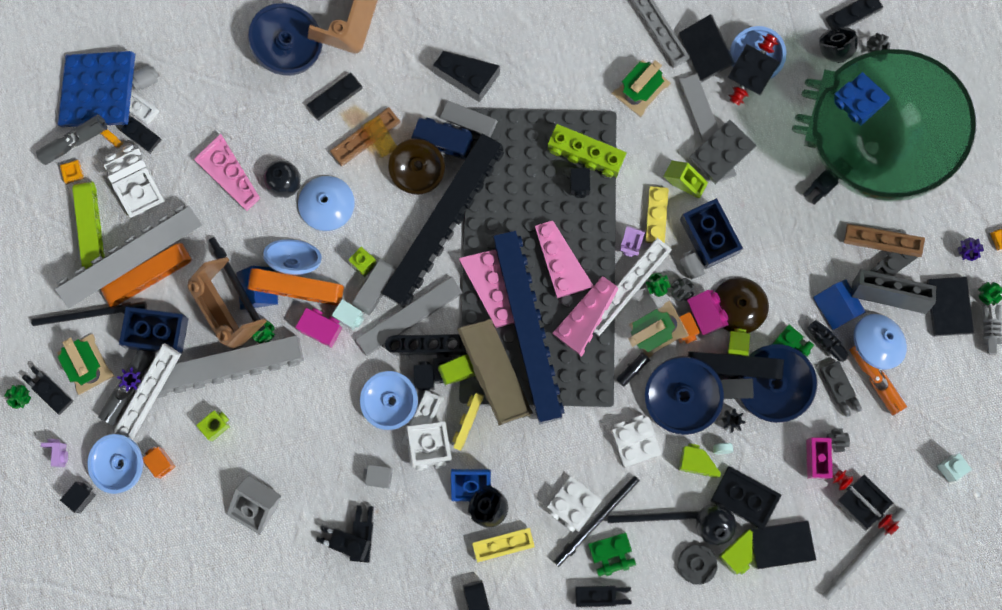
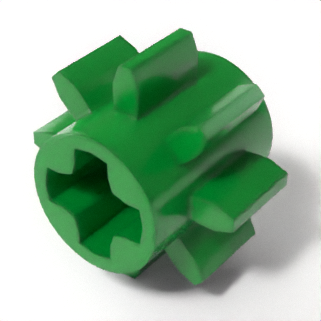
[646,273,671,297]
[978,282,1002,306]
[252,320,276,343]
[4,385,31,409]

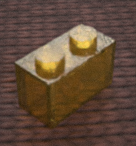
[361,115,397,158]

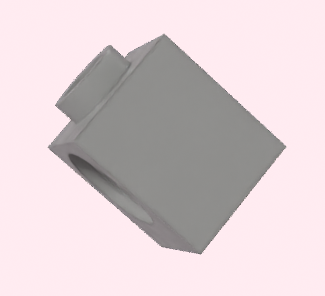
[362,465,393,489]

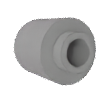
[132,65,159,90]
[680,250,705,280]

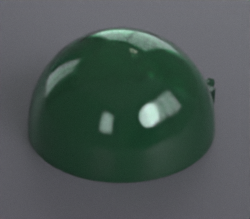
[791,49,976,202]

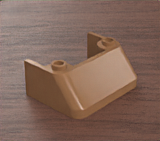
[308,0,378,53]
[188,257,267,349]

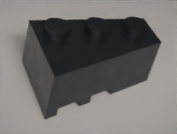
[433,51,500,103]

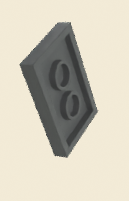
[689,120,756,185]

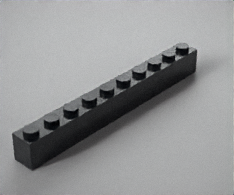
[382,133,504,308]

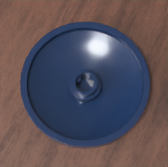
[248,3,323,76]
[738,344,818,423]
[645,356,724,435]

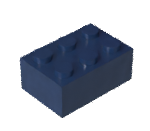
[680,198,743,270]
[119,307,189,356]

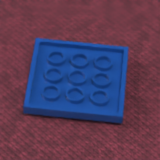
[58,51,135,127]

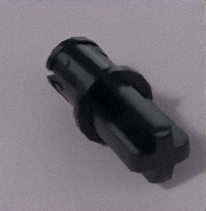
[616,352,651,387]

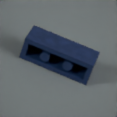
[411,118,474,160]

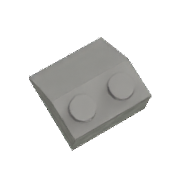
[227,475,281,535]

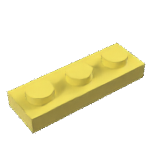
[645,186,669,243]
[452,393,484,451]
[472,528,535,562]

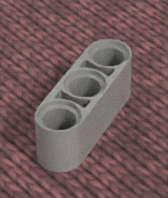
[352,259,397,315]

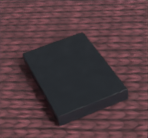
[679,14,735,82]
[927,277,974,337]
[710,466,782,530]
[750,520,816,569]

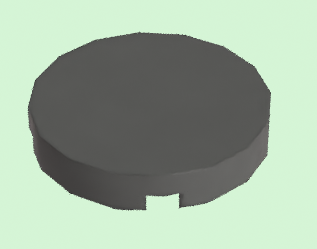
[677,544,718,585]

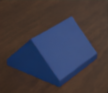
[236,266,279,310]
[813,279,866,331]
[451,469,491,501]

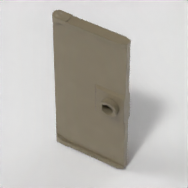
[457,319,533,426]

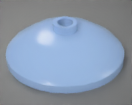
[730,26,786,79]
[298,176,355,231]
[263,239,322,275]
[854,314,907,370]
[360,371,418,430]
[88,434,143,494]

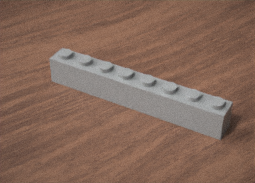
[55,204,202,308]
[144,335,304,398]

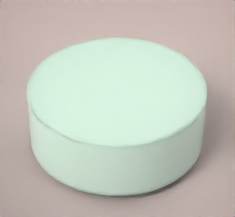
[713,443,733,454]

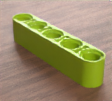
[73,181,105,269]

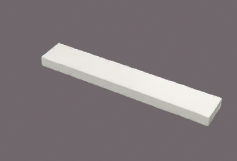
[593,238,672,337]
[112,343,181,440]

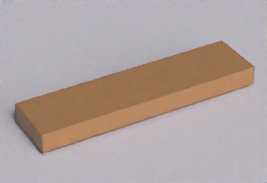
[330,107,401,167]
[844,224,925,257]

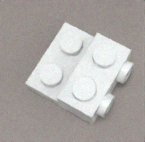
[103,144,146,183]
[112,167,165,218]
[611,415,662,468]
[406,422,452,471]
[547,476,602,532]

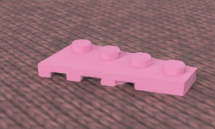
[194,134,261,211]
[535,221,593,299]
[459,249,514,328]
[553,276,618,357]

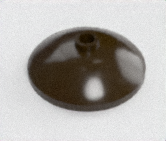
[388,138,445,195]
[715,278,769,333]

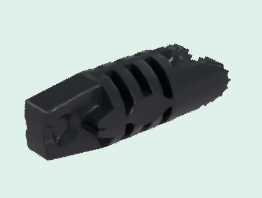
[807,320,849,362]

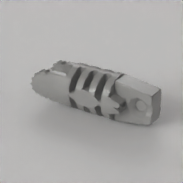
[983,305,1002,355]

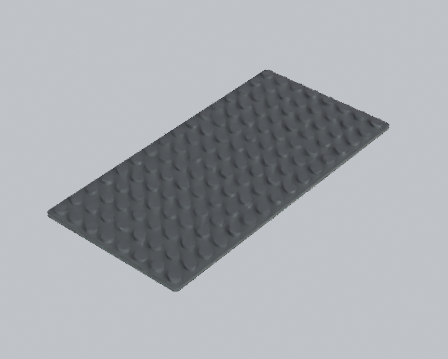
[459,108,617,407]

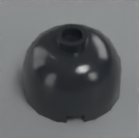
[819,28,858,63]
[263,160,301,198]
[468,486,509,528]
[696,504,737,545]

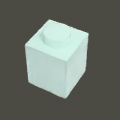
[332,299,364,331]
[937,453,972,482]

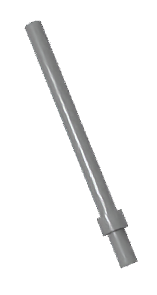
[823,507,907,600]

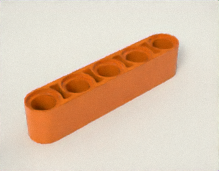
[101,243,192,307]
[247,269,344,306]

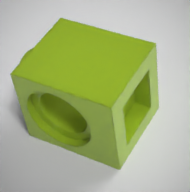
[348,246,377,278]
[196,410,231,442]

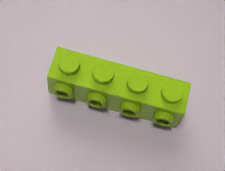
[548,124,627,178]

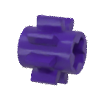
[958,237,984,261]
[116,367,142,392]

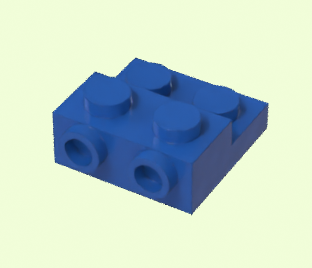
[833,72,890,126]

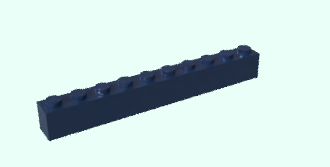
[494,231,565,424]

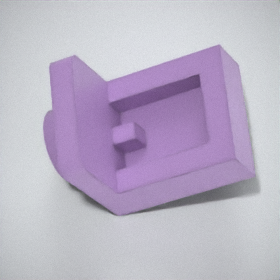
[620,225,645,257]
[41,439,68,468]

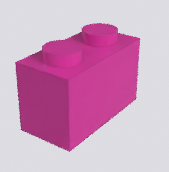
[687,290,729,335]
[295,308,342,348]
[806,438,833,479]

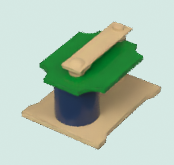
[612,60,671,117]
[628,300,689,358]
[57,334,114,395]

